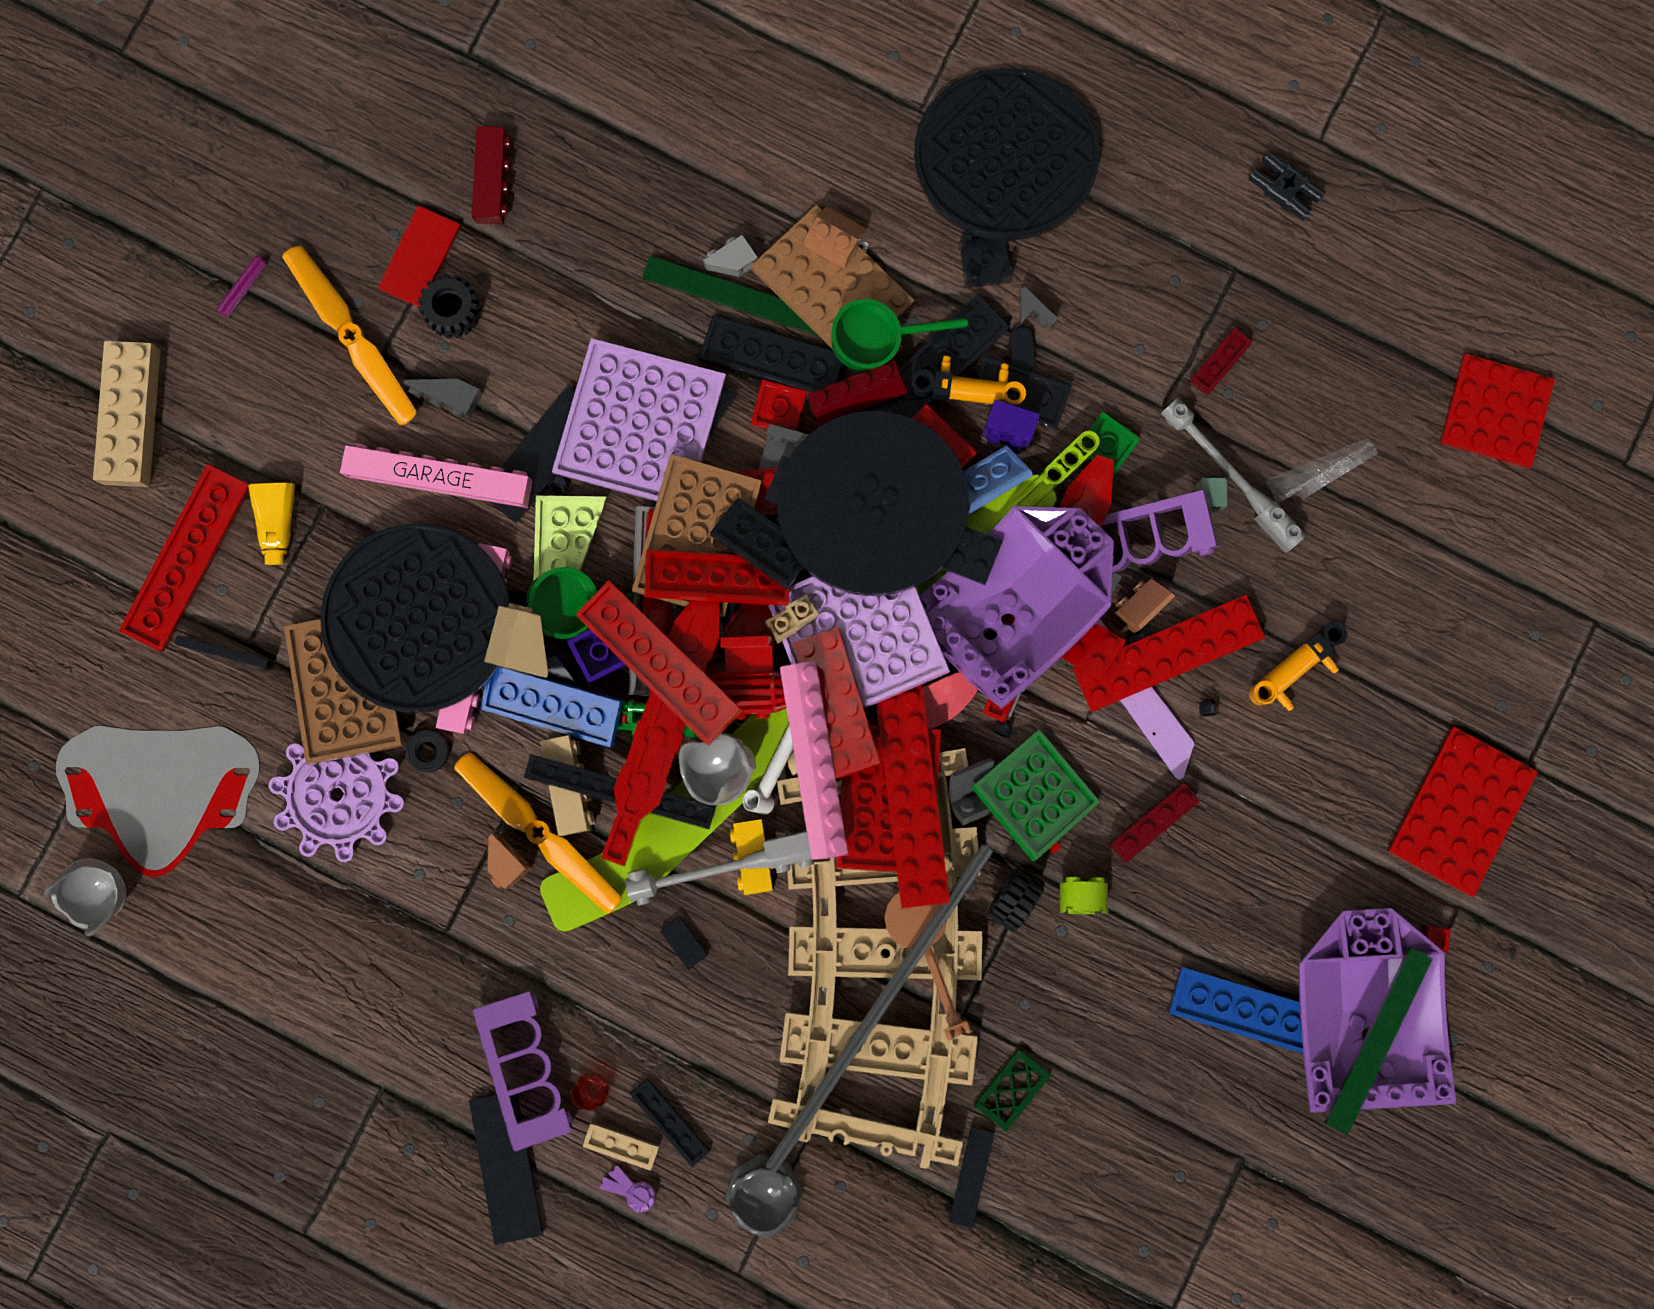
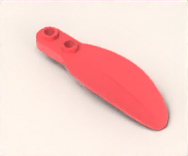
[868,671,978,729]

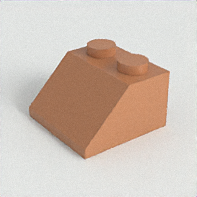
[804,207,867,269]
[1114,579,1175,634]
[488,834,533,889]

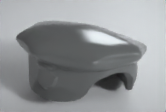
[725,1153,802,1238]

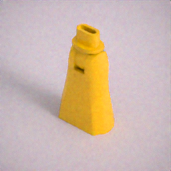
[248,483,295,565]

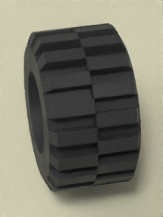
[418,274,481,339]
[988,866,1045,932]

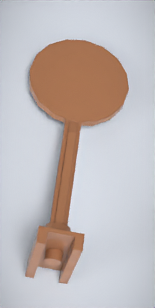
[885,893,972,1041]

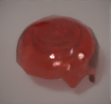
[571,1073,610,1111]

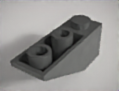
[404,379,483,419]

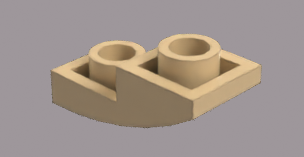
[765,595,819,643]

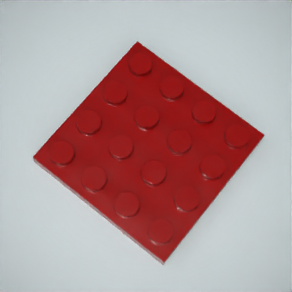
[1439,354,1555,469]

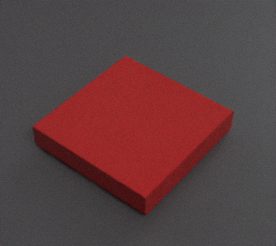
[751,379,807,431]

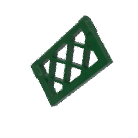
[974,1049,1051,1132]

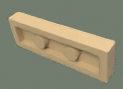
[582,1122,659,1171]

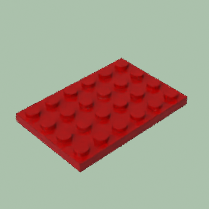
[837,725,941,872]
[1387,727,1538,897]

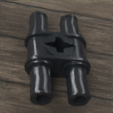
[1248,150,1326,221]

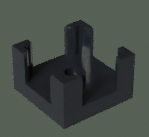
[959,234,1013,288]

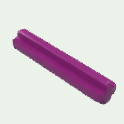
[217,256,267,317]

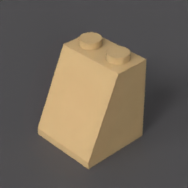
[484,603,548,678]

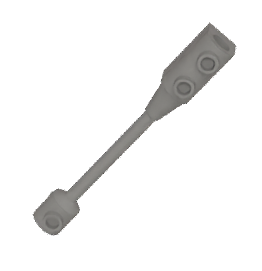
[1161,397,1307,553]
[626,830,814,905]

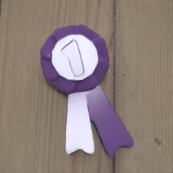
[599,1165,656,1212]

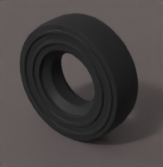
[406,730,449,773]

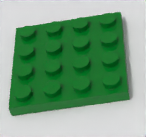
[971,729,1100,861]

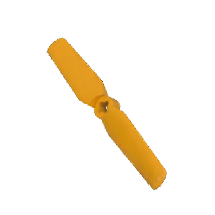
[282,246,417,425]
[454,753,621,914]

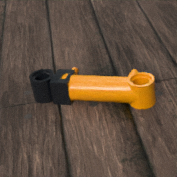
[910,356,1026,407]
[1249,622,1348,711]

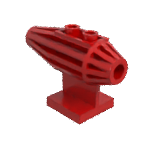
[708,636,786,720]

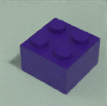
[982,400,1040,451]
[567,629,628,685]

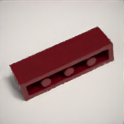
[472,126,511,225]
[807,360,908,426]
[1107,783,1200,863]

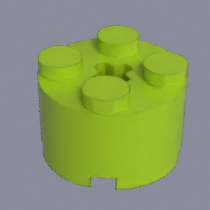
[1060,877,1108,914]

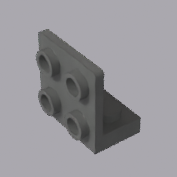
[759,424,809,469]
[949,758,994,825]

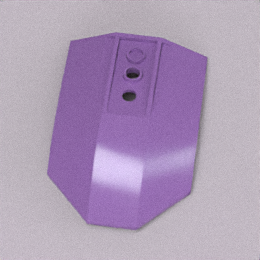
[919,506,1113,709]
[1299,908,1456,1112]

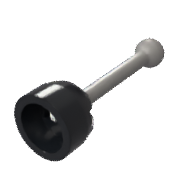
[992,690,1025,738]

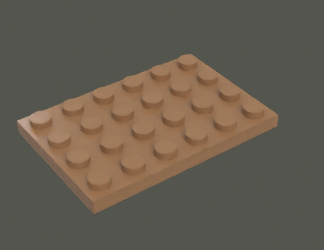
[751,205,914,349]
[632,454,761,617]
[284,619,403,765]

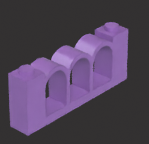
[1101,490,1219,573]
[472,991,573,1151]

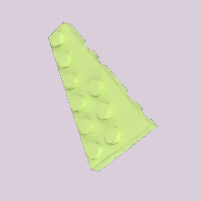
[534,496,607,637]

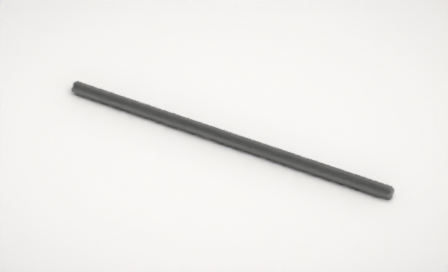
[766,844,993,1172]

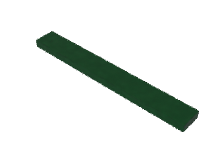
[642,256,818,336]
[1324,947,1433,1135]

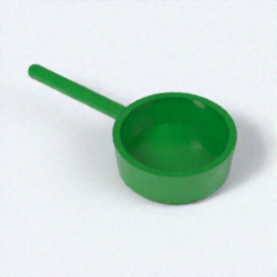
[831,299,969,371]
[526,567,632,639]

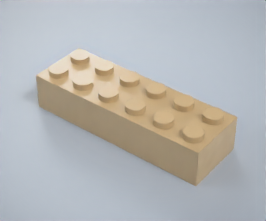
[93,341,161,487]

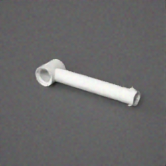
[743,726,793,815]

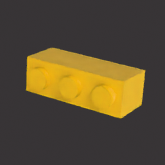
[730,819,773,895]

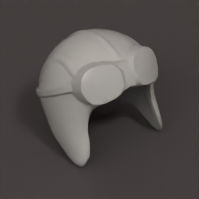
[679,732,756,806]
[44,858,126,936]

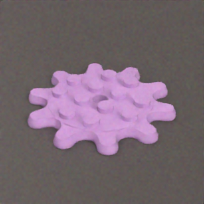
[269,744,404,862]

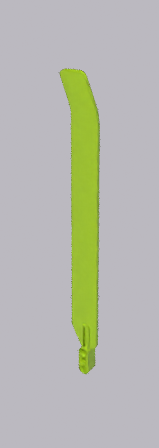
[540,431,1100,932]

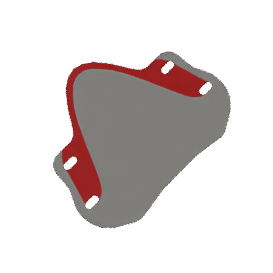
[56,726,259,878]

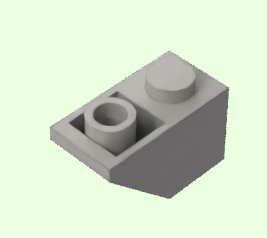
[703,235,758,277]

